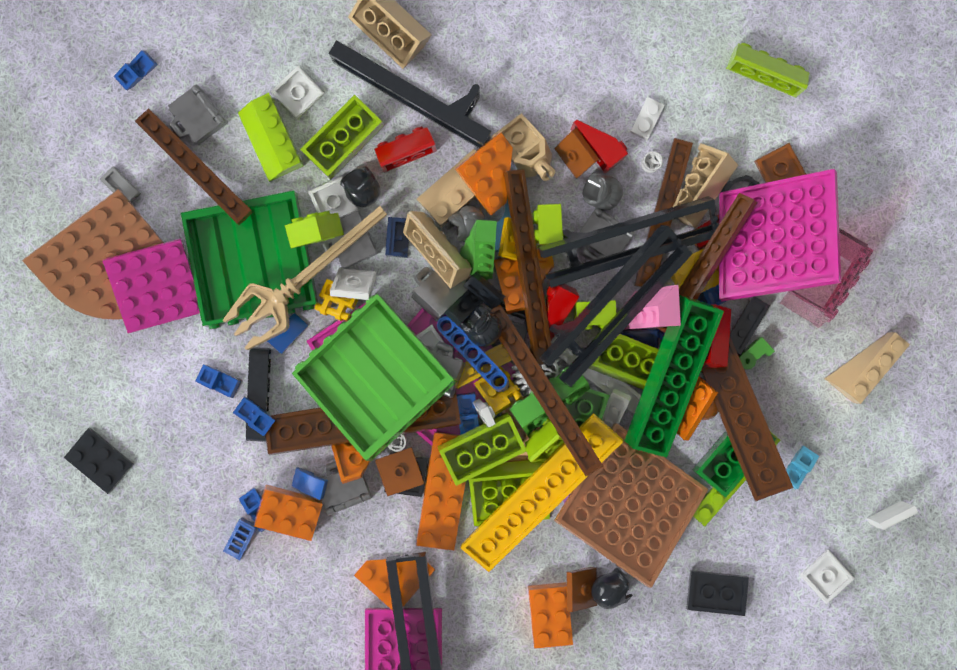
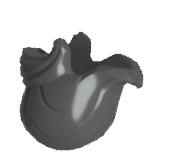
[582,173,623,211]
[446,205,486,242]

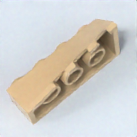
[673,143,738,228]
[824,332,910,404]

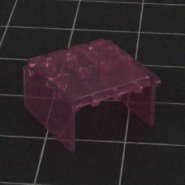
[780,228,874,328]

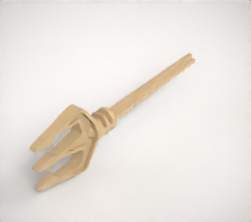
[223,206,387,350]

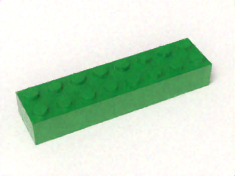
[624,295,724,458]

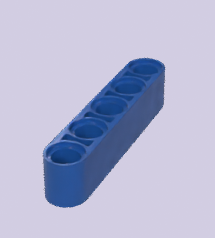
[437,316,509,392]

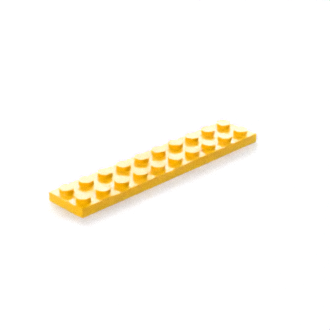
[460,413,623,572]

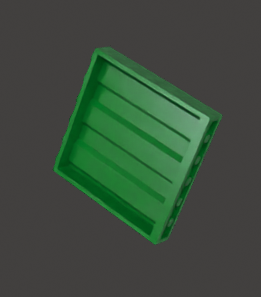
[181,190,318,330]

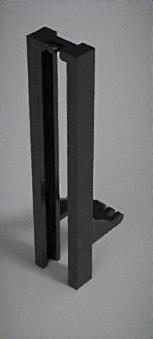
[328,40,491,148]
[539,196,719,288]
[539,225,693,387]
[386,552,442,670]

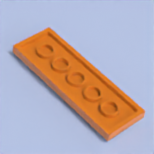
[416,431,466,551]

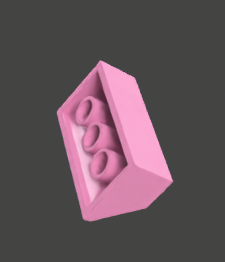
[620,285,681,330]

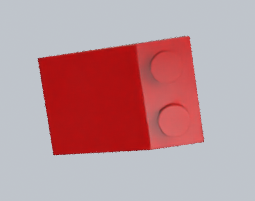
[571,119,628,174]

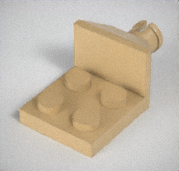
[491,113,555,181]

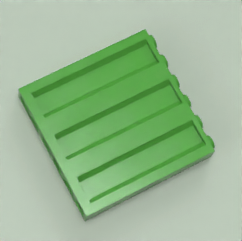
[292,294,458,461]

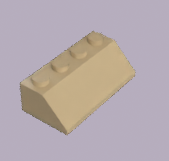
[348,0,432,69]
[416,149,476,228]
[403,211,472,289]

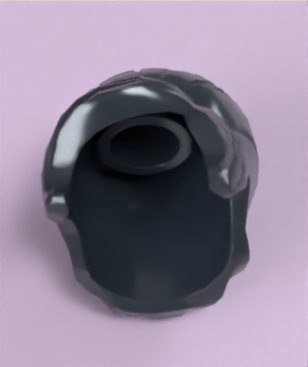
[340,166,380,207]
[461,306,502,347]
[591,567,633,609]

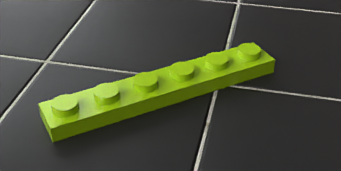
[693,431,781,527]

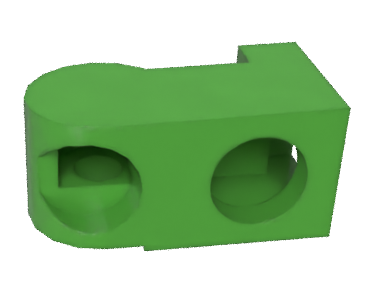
[738,337,775,370]

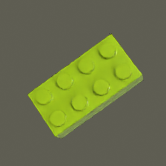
[300,94,384,180]
[437,413,526,486]

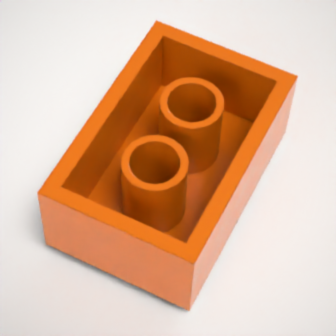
[254,484,323,541]
[528,582,573,649]

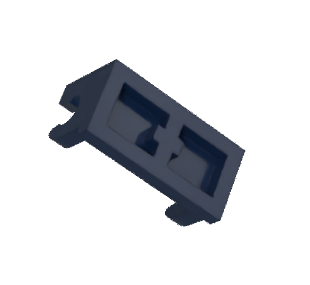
[385,217,409,258]

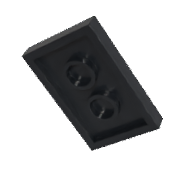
[64,428,134,494]
[686,570,749,616]

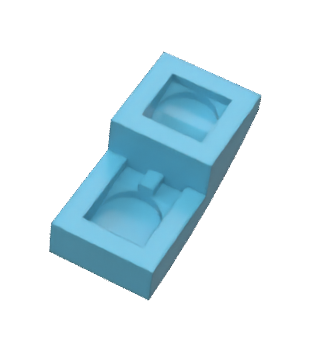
[786,446,819,490]

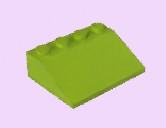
[469,460,550,526]

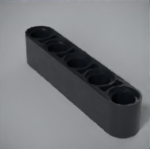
[246,347,271,442]

